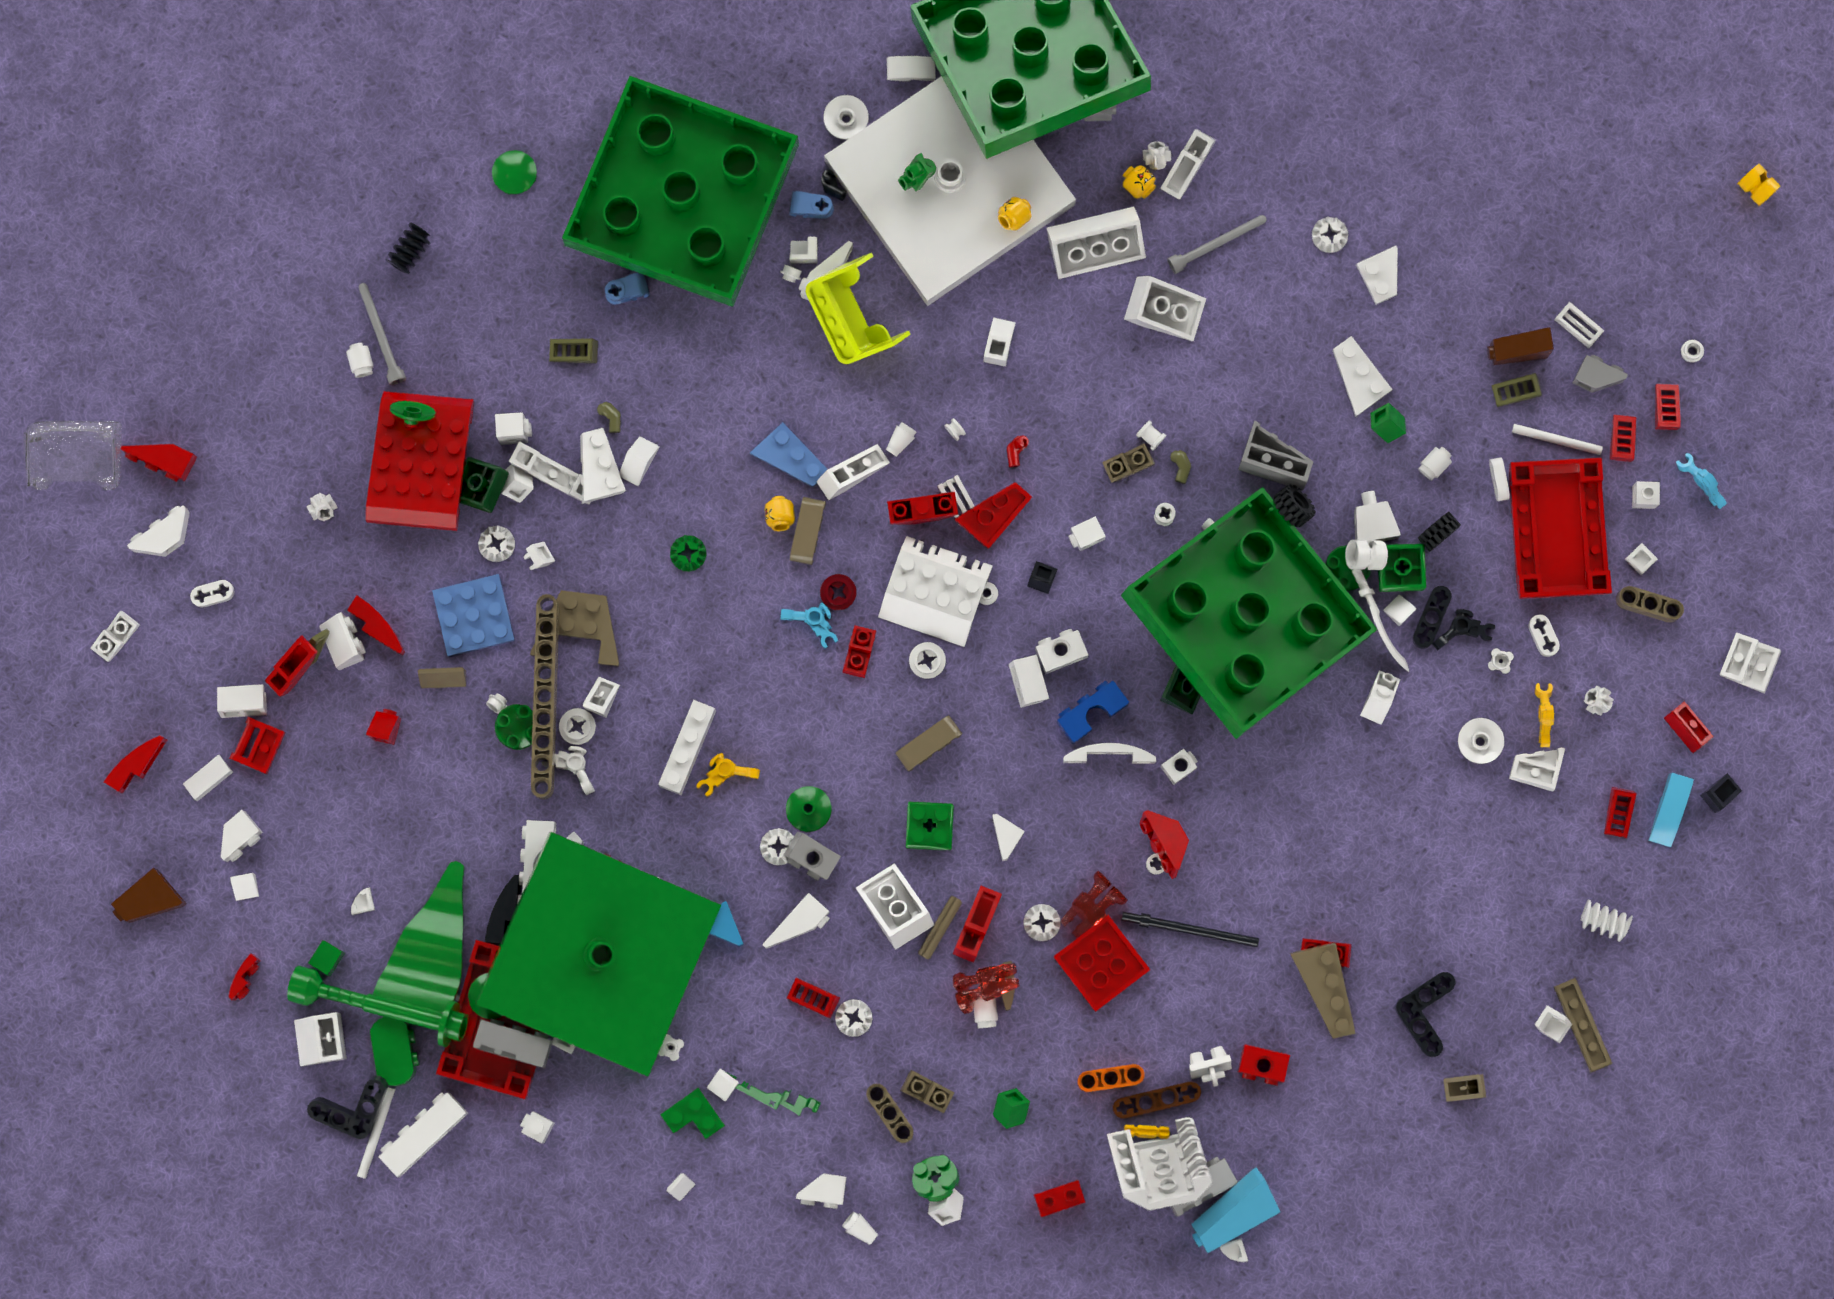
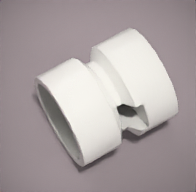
[1345,540,1388,570]

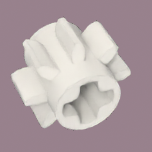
[1143,142,1171,170]
[307,493,337,522]
[1584,686,1614,716]

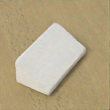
[183,755,233,801]

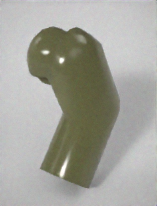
[597,402,621,433]
[1170,450,1191,484]

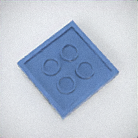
[432,574,515,657]

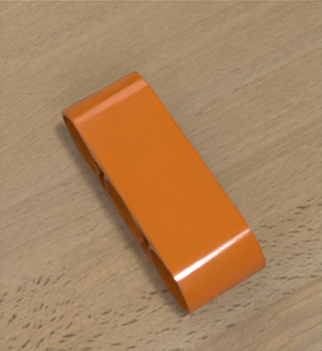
[1077,1064,1145,1092]

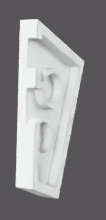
[1333,336,1392,417]
[580,428,625,504]

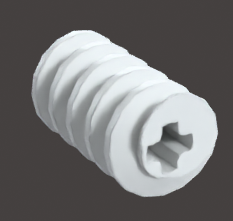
[1580,899,1633,942]

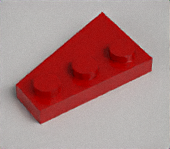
[954,482,1032,549]

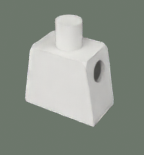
[1354,491,1401,541]

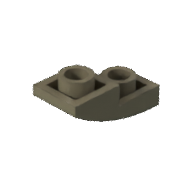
[1102,443,1155,483]
[900,1070,954,1113]

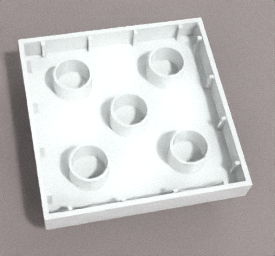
[824,76,1076,306]

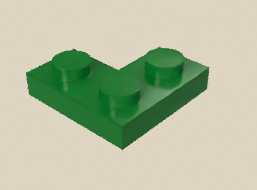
[660,1088,725,1139]

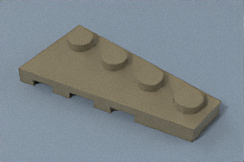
[1290,943,1356,1039]

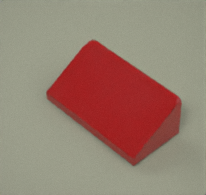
[1664,701,1714,753]

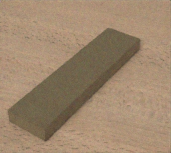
[1554,978,1613,1073]

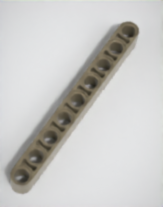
[531,594,559,800]

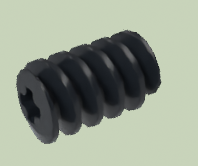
[385,223,431,274]

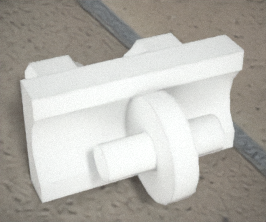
[1189,1046,1232,1087]

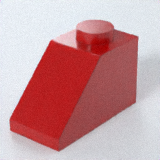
[366,709,401,745]

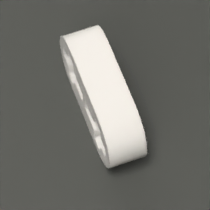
[1489,457,1510,501]
[190,580,235,608]
[1528,615,1560,657]

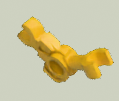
[1535,683,1554,747]
[696,753,760,797]

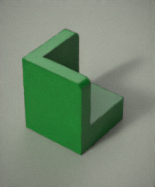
[1370,403,1406,443]
[308,940,345,976]
[993,1088,1030,1129]

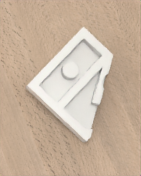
[1356,246,1398,305]
[1509,748,1565,791]

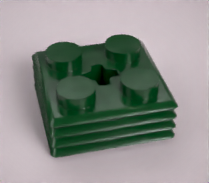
[460,457,509,513]

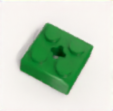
[1378,544,1426,592]
[906,802,954,851]

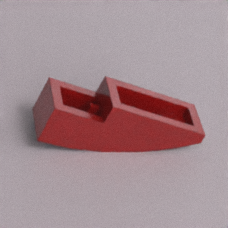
[347,595,405,656]
[264,635,318,697]
[104,735,167,793]
[953,885,1002,963]

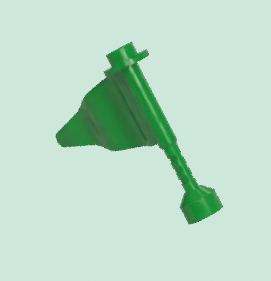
[287,861,468,1047]

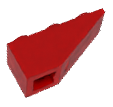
[120,444,197,482]

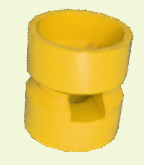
[1737,163,1781,206]

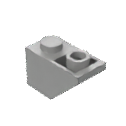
[1572,355,1628,393]

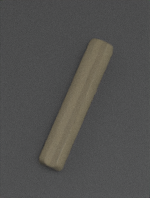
[918,896,962,959]

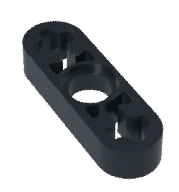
[1412,586,1452,649]

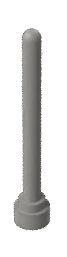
[1167,215,1267,274]
[359,283,407,385]

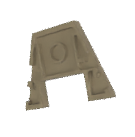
[530,590,619,667]

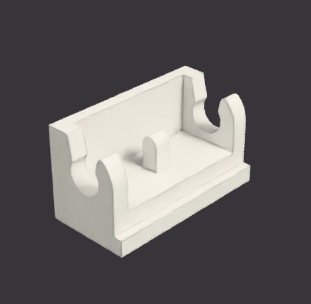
[1009,655,1049,708]
[217,684,267,718]

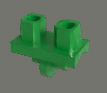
[898,153,936,191]

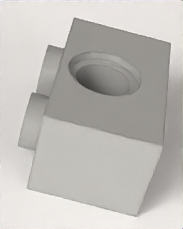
[784,831,841,881]

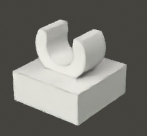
[524,542,555,570]

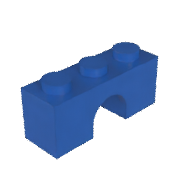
[1057,681,1129,744]

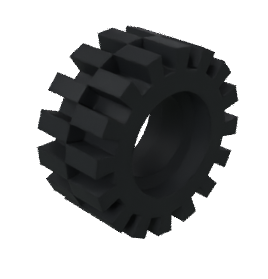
[1273,484,1316,527]
[1418,512,1461,552]

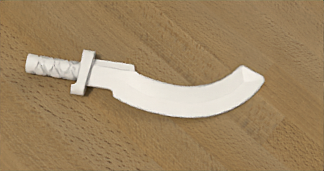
[1352,569,1409,672]

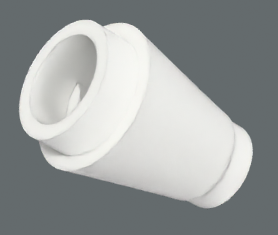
[886,422,916,457]
[842,1212,878,1245]

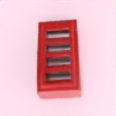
[1655,384,1681,430]
[1609,415,1637,462]
[1604,787,1637,838]
[786,978,840,1018]

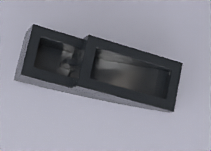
[485,875,520,944]

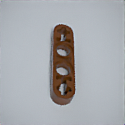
[1113,1081,1201,1119]

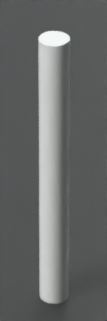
[1512,424,1603,455]
[357,1087,395,1179]

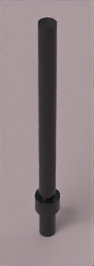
[1121,911,1259,947]

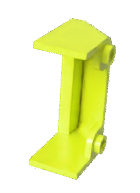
[805,252,911,364]

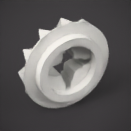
[1312,216,1348,253]
[478,525,515,562]
[909,642,946,679]
[559,708,596,745]
[760,828,794,865]
[1024,904,1061,941]
[835,999,872,1037]

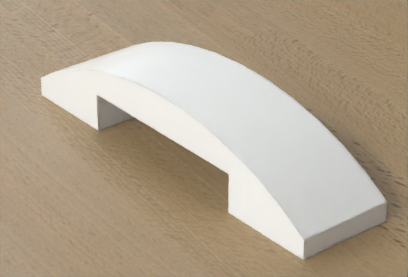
[508,441,590,505]
[1063,743,1156,764]

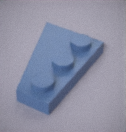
[750,422,828,487]

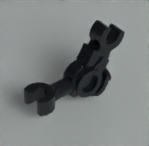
[1432,609,1496,651]

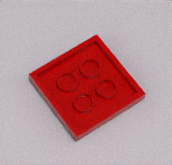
[1053,915,1150,1012]

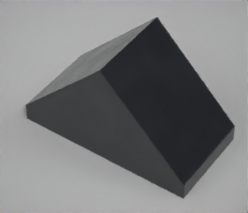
[1700,773,1742,813]

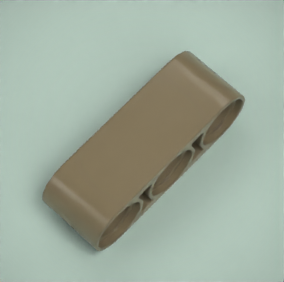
[790,497,826,565]
[1616,586,1684,622]
[895,715,962,772]
[866,1084,914,1143]

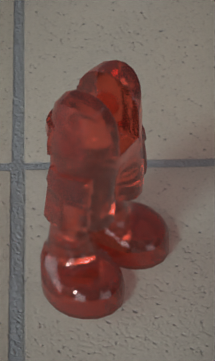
[1060,870,1128,938]
[953,963,1020,1014]

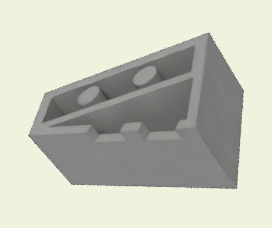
[1238,421,1313,491]
[473,1019,553,1068]
[1170,1156,1238,1217]

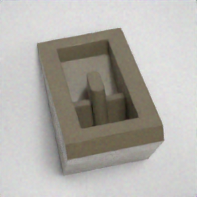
[1443,1074,1486,1102]

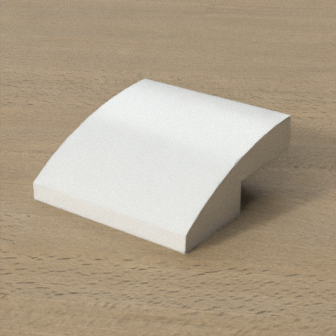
[1720,633,1781,694]

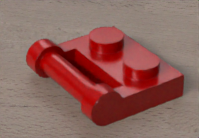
[229,717,286,774]

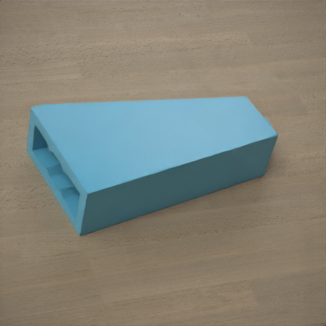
[1191,1167,1280,1253]

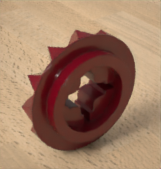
[820,574,857,611]

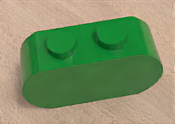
[370,1017,419,1086]

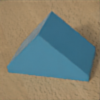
[709,901,744,947]

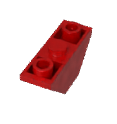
[887,492,958,525]
[1140,810,1189,879]

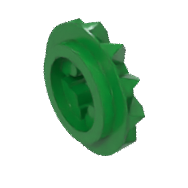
[670,535,706,572]

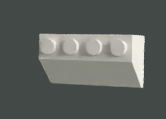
[1047,207,1146,279]

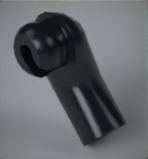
[821,170,847,201]

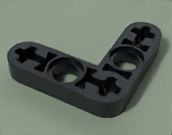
[1395,972,1455,1057]
[307,1075,388,1139]

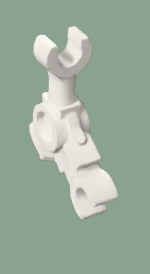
[542,746,595,795]

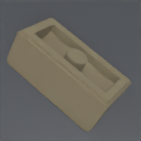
[418,667,466,688]

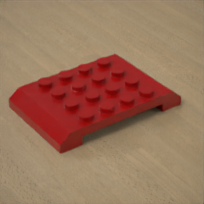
[365,391,474,531]
[1509,458,1612,599]
[436,940,546,1099]

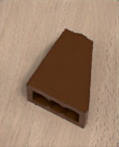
[1487,327,1554,365]
[111,868,187,923]

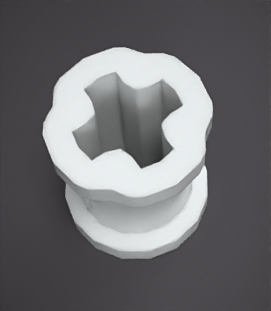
[1136,420,1167,450]
[1154,503,1176,526]

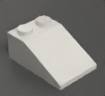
[1124,276,1206,341]
[856,863,934,950]

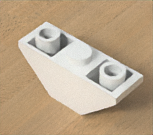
[127,505,190,557]

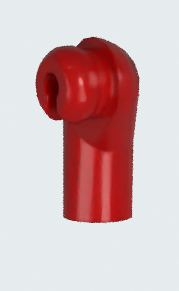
[1007,435,1029,468]

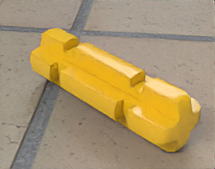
[1124,1125,1170,1139]

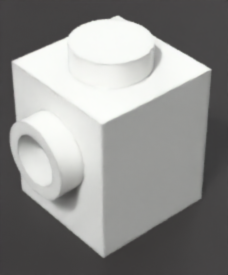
[520,1112,555,1143]

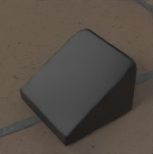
[1027,561,1058,594]

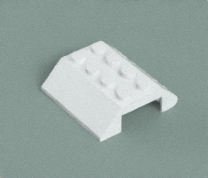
[878,536,993,647]
[1107,1117,1212,1210]

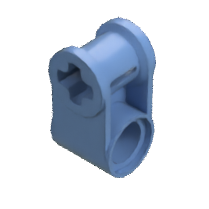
[789,191,834,219]
[605,273,650,305]

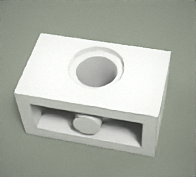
[495,413,532,445]
[1035,629,1088,675]

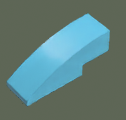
[1648,773,1694,847]

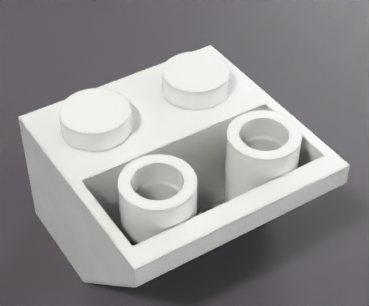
[319,612,366,670]
[294,1012,347,1066]

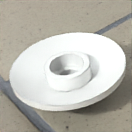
[824,95,869,140]
[1458,718,1504,764]

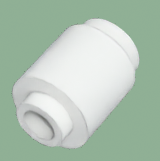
[346,343,374,378]
[1418,447,1452,481]
[973,994,998,1028]

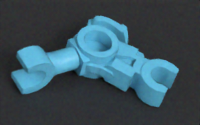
[1676,453,1727,509]
[780,603,838,649]

